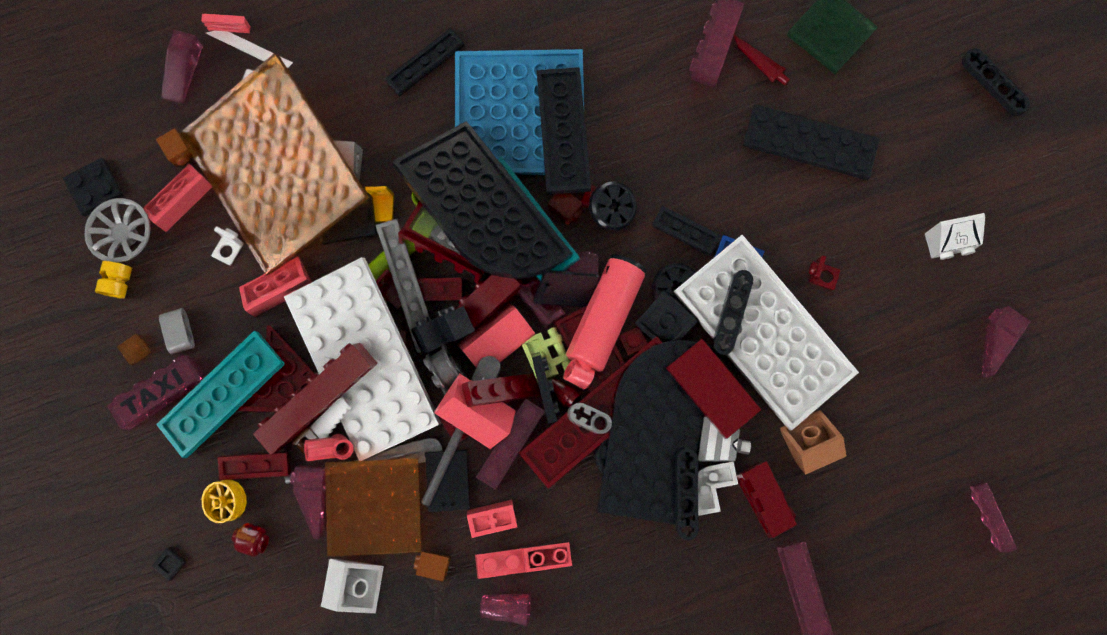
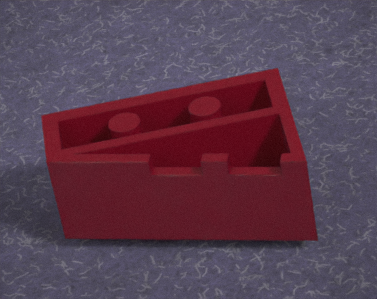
[456,274,532,330]
[736,461,797,538]

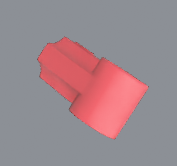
[304,434,354,461]

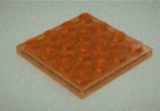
[325,458,422,556]

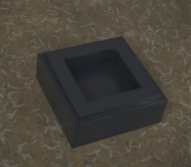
[152,547,187,581]

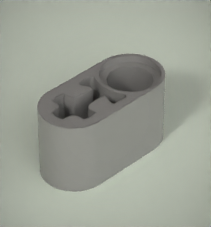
[159,308,195,355]
[567,403,612,434]

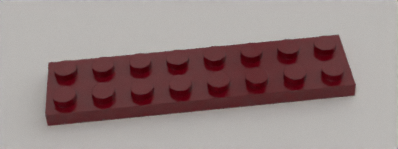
[519,337,662,489]

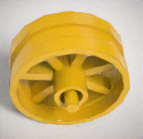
[201,480,247,523]

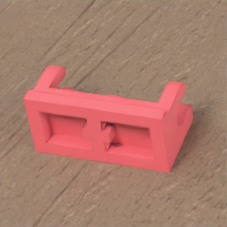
[467,500,517,538]

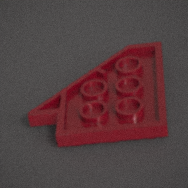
[238,325,326,414]

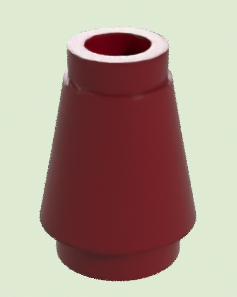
[552,378,581,408]

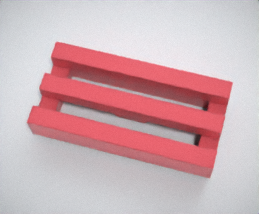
[201,14,251,33]

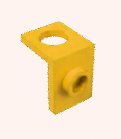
[365,186,394,222]

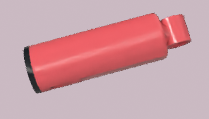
[563,254,647,389]

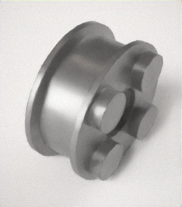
[423,345,467,395]

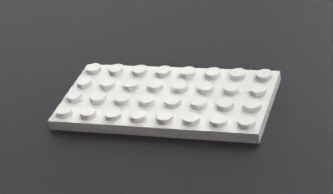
[673,235,859,430]
[284,257,441,462]

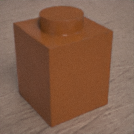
[156,128,194,167]
[414,551,451,581]

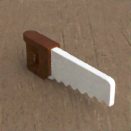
[292,397,352,455]

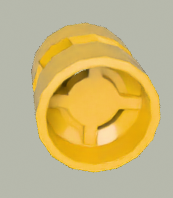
[95,261,132,299]

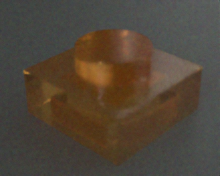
[117,333,151,365]

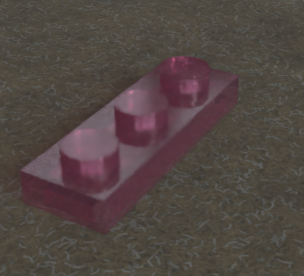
[970,483,1017,553]

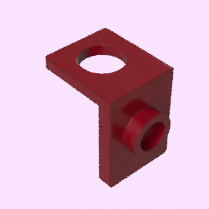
[808,255,840,290]
[376,269,402,310]

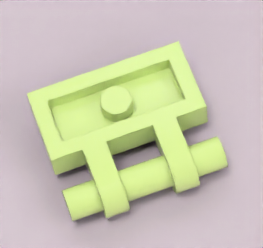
[522,327,570,382]

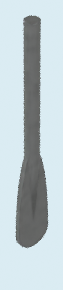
[421,356,501,506]
[284,438,442,484]

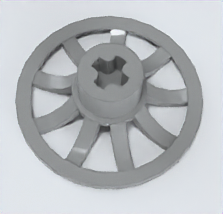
[84,198,151,263]

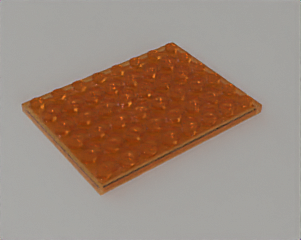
[180,53,369,275]

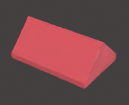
[143,164,213,232]
[239,257,312,317]
[456,303,535,368]
[434,373,515,449]

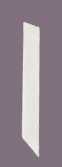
[206,31,293,71]

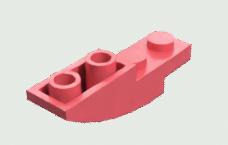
[475,542,572,579]

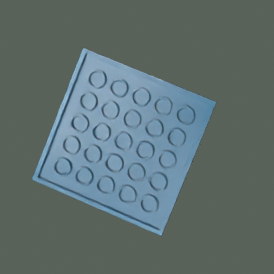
[455,49,584,175]

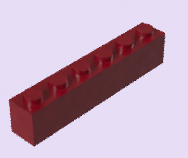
[253,343,378,455]

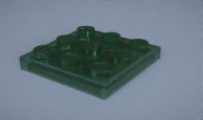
[787,0,878,75]

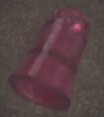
[480,593,531,627]

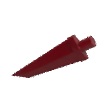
[734,35,790,86]

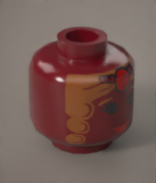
[232,523,269,557]

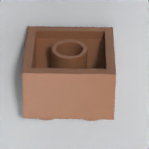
[780,410,847,475]

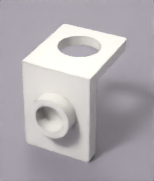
[211,227,244,266]

